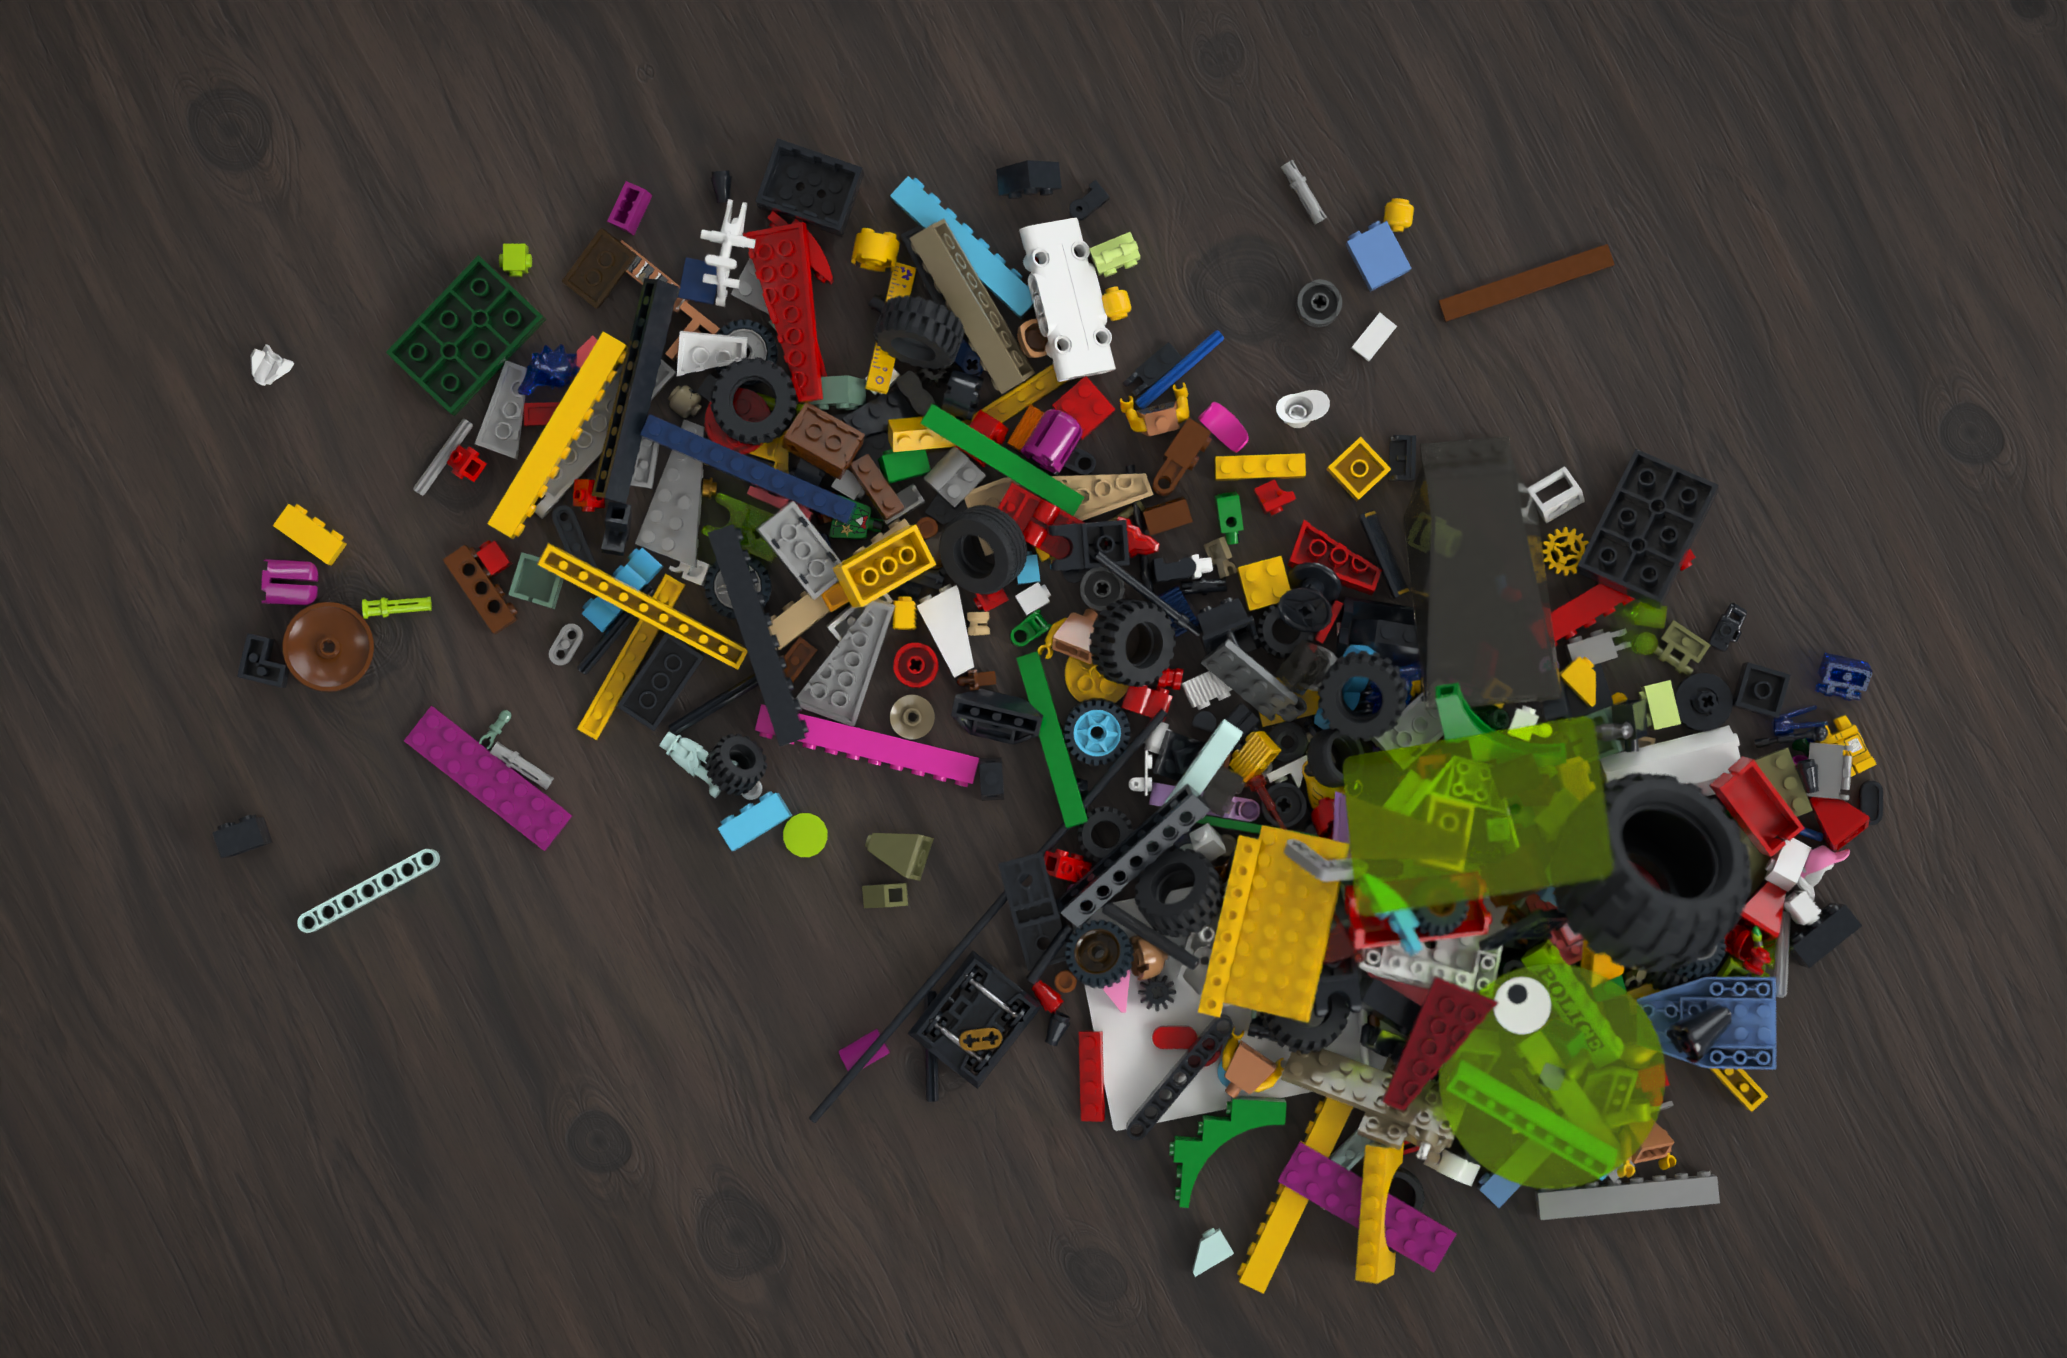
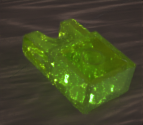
[701,493,776,563]

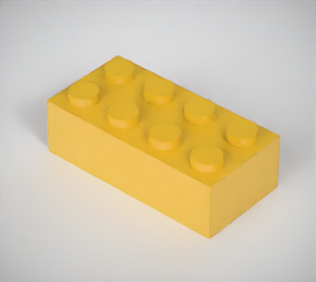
[832,525,936,608]

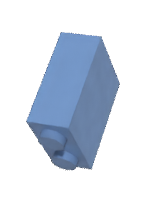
[1345,221,1412,292]

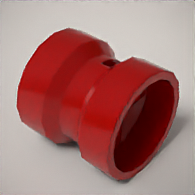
[1157,667,1184,691]

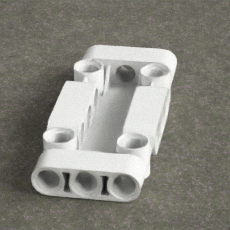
[1019,218,1116,382]

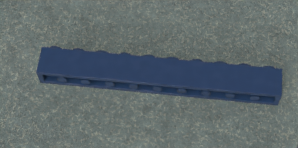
[640,414,857,526]

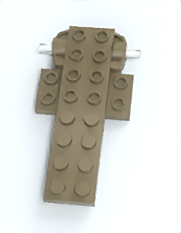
[1281,1049,1467,1160]

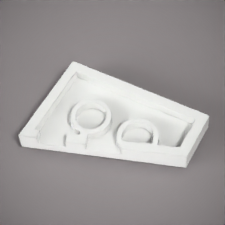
[677,331,748,376]

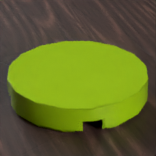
[783,813,828,857]

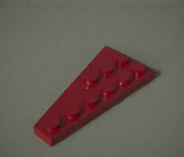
[1382,976,1499,1111]

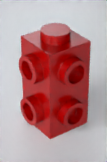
[1044,849,1092,882]

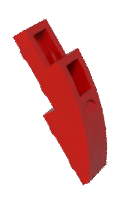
[767,211,834,284]

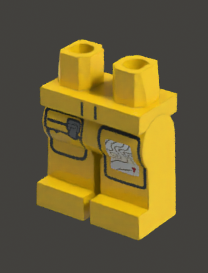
[1815,715,1877,777]

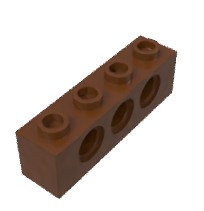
[443,545,518,634]

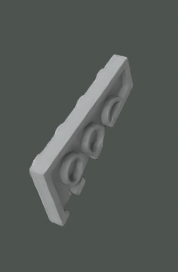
[475,361,528,460]

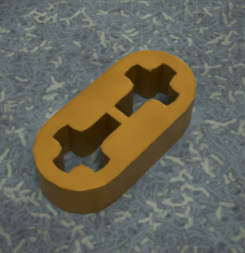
[959,1028,1002,1051]

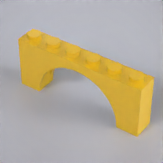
[1355,1141,1404,1284]

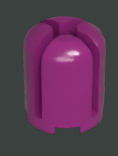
[1021,409,1083,474]
[261,559,318,605]

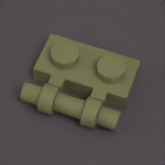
[1651,620,1711,677]

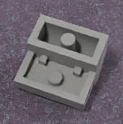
[923,446,986,508]

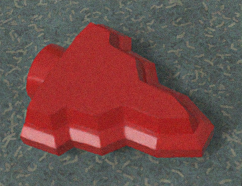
[1105,516,1160,558]

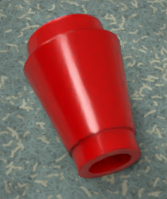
[1031,980,1064,1014]

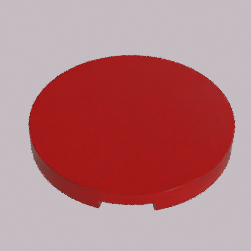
[705,388,771,455]

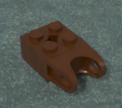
[1153,418,1212,496]

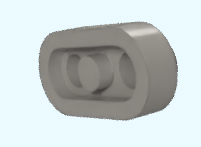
[549,624,583,666]

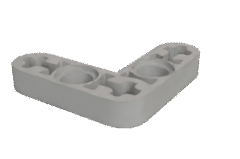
[1284,839,1369,881]

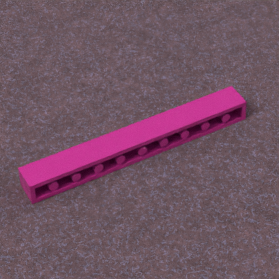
[755,704,979,787]

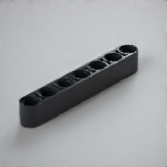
[1126,1014,1234,1141]

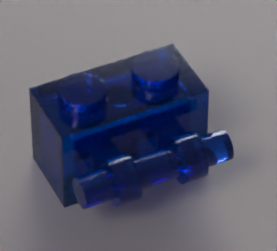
[1815,653,1873,701]

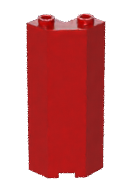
[1345,871,1492,949]

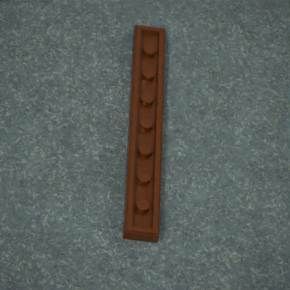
[1438,244,1615,322]

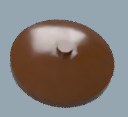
[283,602,374,692]

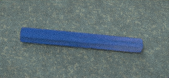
[1135,330,1224,409]

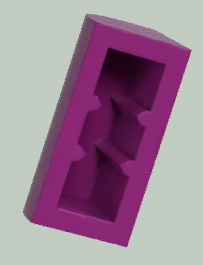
[607,181,652,236]
[838,1029,891,1071]

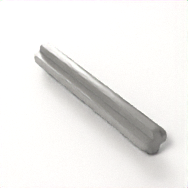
[414,419,473,496]
[1774,911,1791,998]

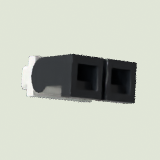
[1151,554,1213,584]

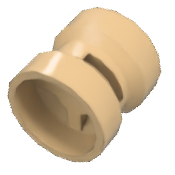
[967,612,990,635]

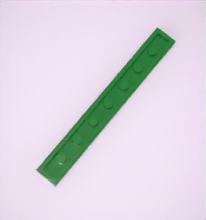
[920,404,1085,516]
[1016,651,1088,828]

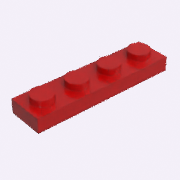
[1079,1031,1105,1122]

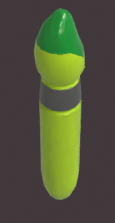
[1751,925,1766,972]

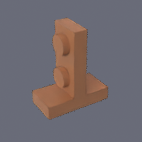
[665,301,720,361]

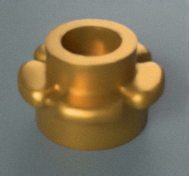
[702,477,717,499]

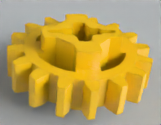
[1541,527,1589,576]

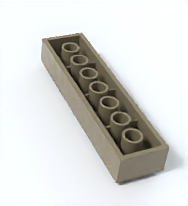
[910,219,1035,394]

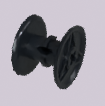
[1278,562,1342,632]

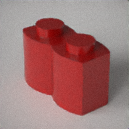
[1121,685,1173,722]

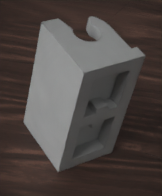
[881,484,925,526]

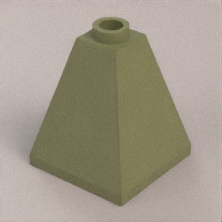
[865,833,934,881]

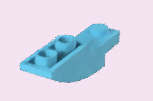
[1359,873,1423,957]

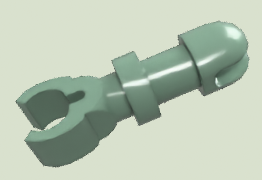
[479,710,511,749]

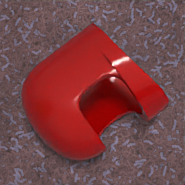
[1724,923,1754,961]

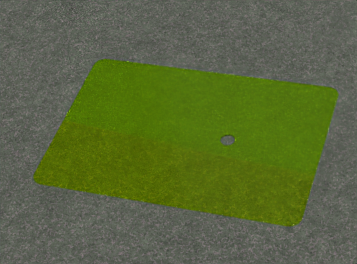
[1343,716,1613,916]

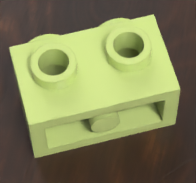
[1639,680,1681,730]

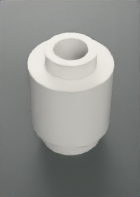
[1144,722,1172,754]

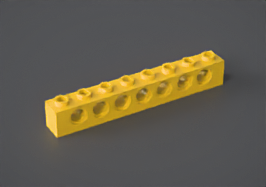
[1198,835,1261,1018]

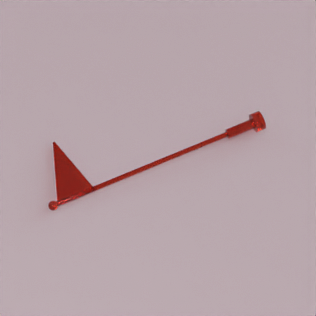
[1247,774,1364,964]

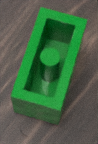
[877,449,931,484]

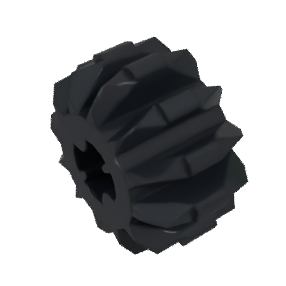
[1138,974,1176,1012]

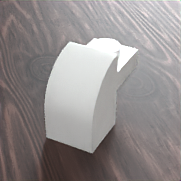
[1423,1149,1480,1186]

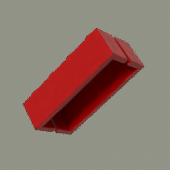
[1709,756,1804,857]

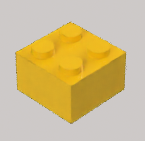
[1326,437,1391,502]
[1237,556,1290,612]

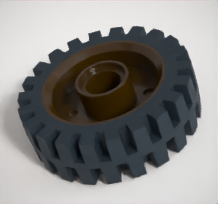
[1065,920,1134,989]

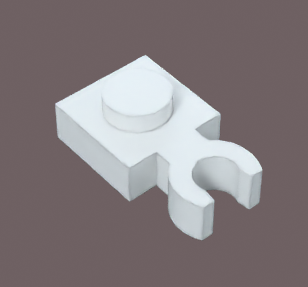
[669,559,712,586]

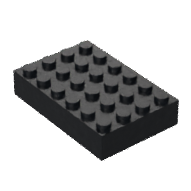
[1578,449,1718,610]

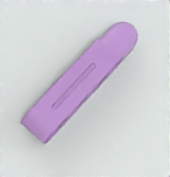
[1149,782,1260,821]

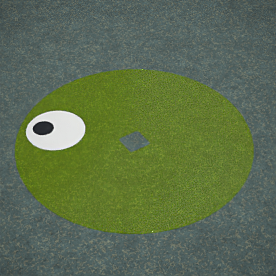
[1439,964,1665,1189]

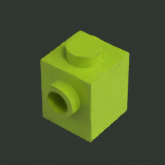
[499,244,532,277]

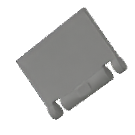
[1806,742,1853,800]

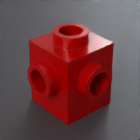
[446,445,487,482]
[573,479,605,512]

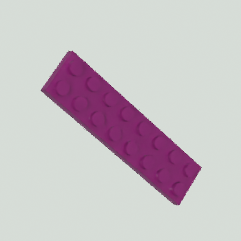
[404,706,573,851]
[1277,1142,1457,1273]

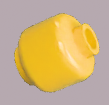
[1383,198,1414,232]
[1102,286,1131,321]

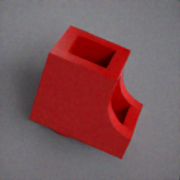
[1253,479,1296,516]

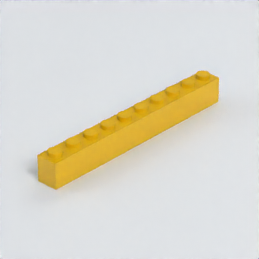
[488,332,628,539]
[538,543,748,670]
[1237,1097,1353,1294]

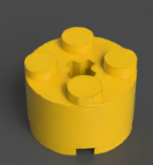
[851,228,900,272]

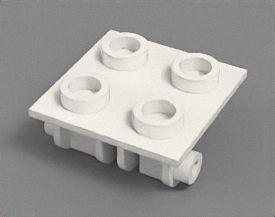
[1129,750,1152,796]

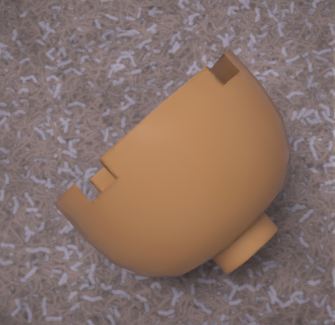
[1130,935,1168,981]

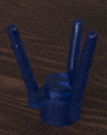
[1773,705,1828,742]

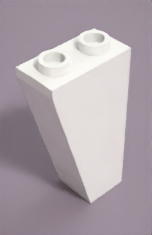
[917,584,974,678]

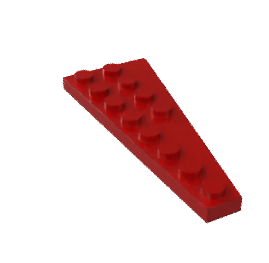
[743,222,823,403]

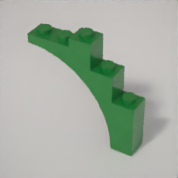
[1436,683,1567,768]
[1169,1095,1286,1208]

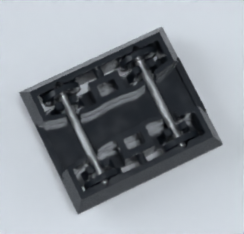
[907,950,1043,1089]

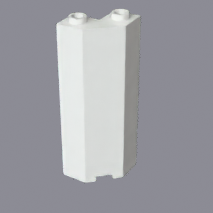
[1599,725,1741,796]

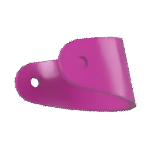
[1198,402,1249,453]

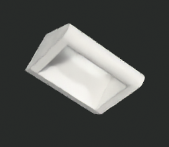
[1526,467,1585,523]

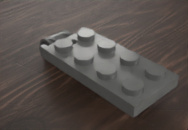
[1201,639,1307,722]

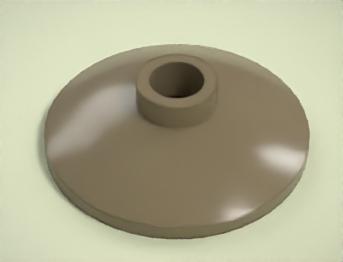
[890,695,935,739]

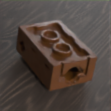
[782,402,865,480]

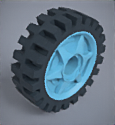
[1064,698,1130,766]

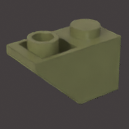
[862,882,909,908]

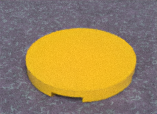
[1065,656,1128,703]

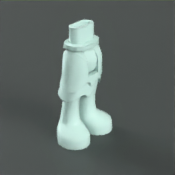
[659,731,738,798]

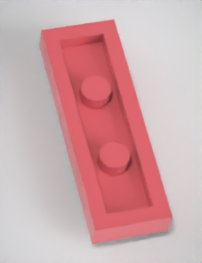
[747,486,813,521]

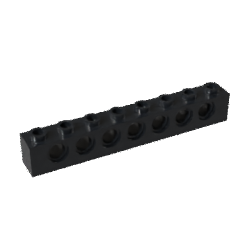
[1056,783,1210,928]

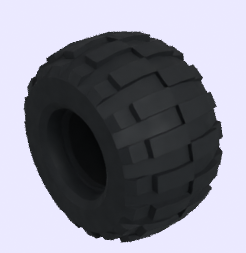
[1550,773,1752,972]

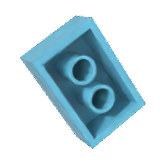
[718,791,792,851]

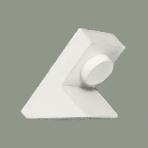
[1266,755,1307,788]

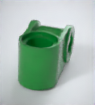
[1010,609,1052,647]

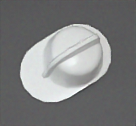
[1276,390,1330,428]

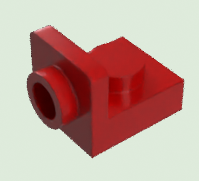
[973,589,1009,612]

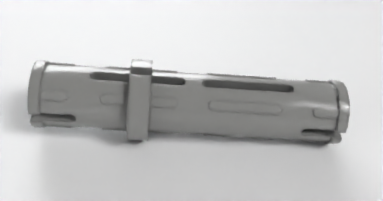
[1281,160,1327,225]
[490,741,554,790]

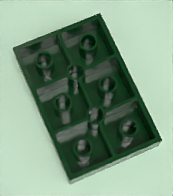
[386,255,547,416]

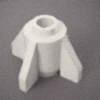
[250,344,294,386]

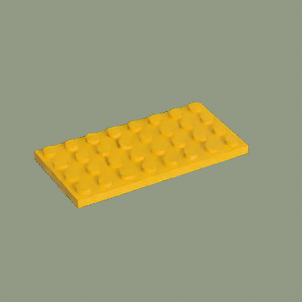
[1223,825,1350,1023]

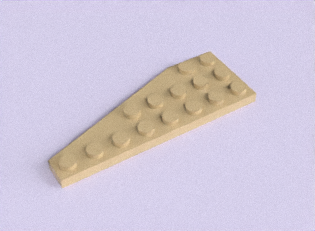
[964,473,1153,556]

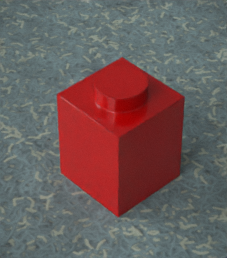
[477,540,513,576]

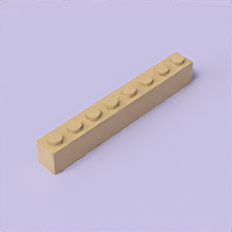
[770,518,909,650]

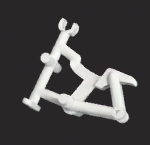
[701,199,756,307]

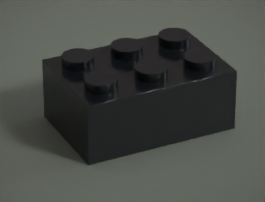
[1789,903,1862,968]

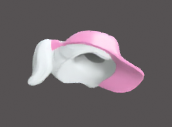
[1797,845,1850,902]

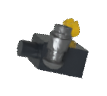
[1594,692,1647,752]

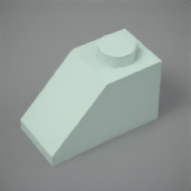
[1192,1228,1234,1277]

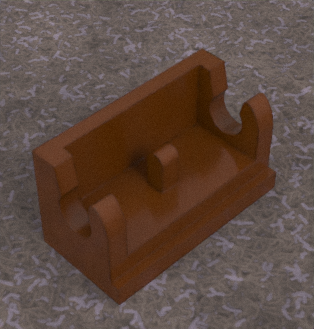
[1142,496,1193,536]

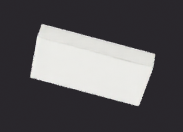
[1352,313,1397,362]

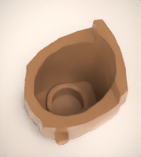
[1017,318,1048,358]

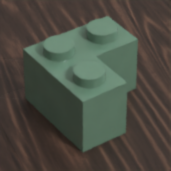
[808,375,866,411]

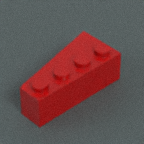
[1287,520,1382,596]

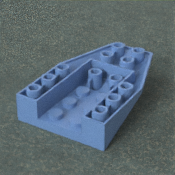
[1637,977,1776,1069]

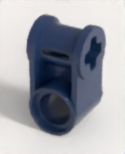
[953,339,984,377]

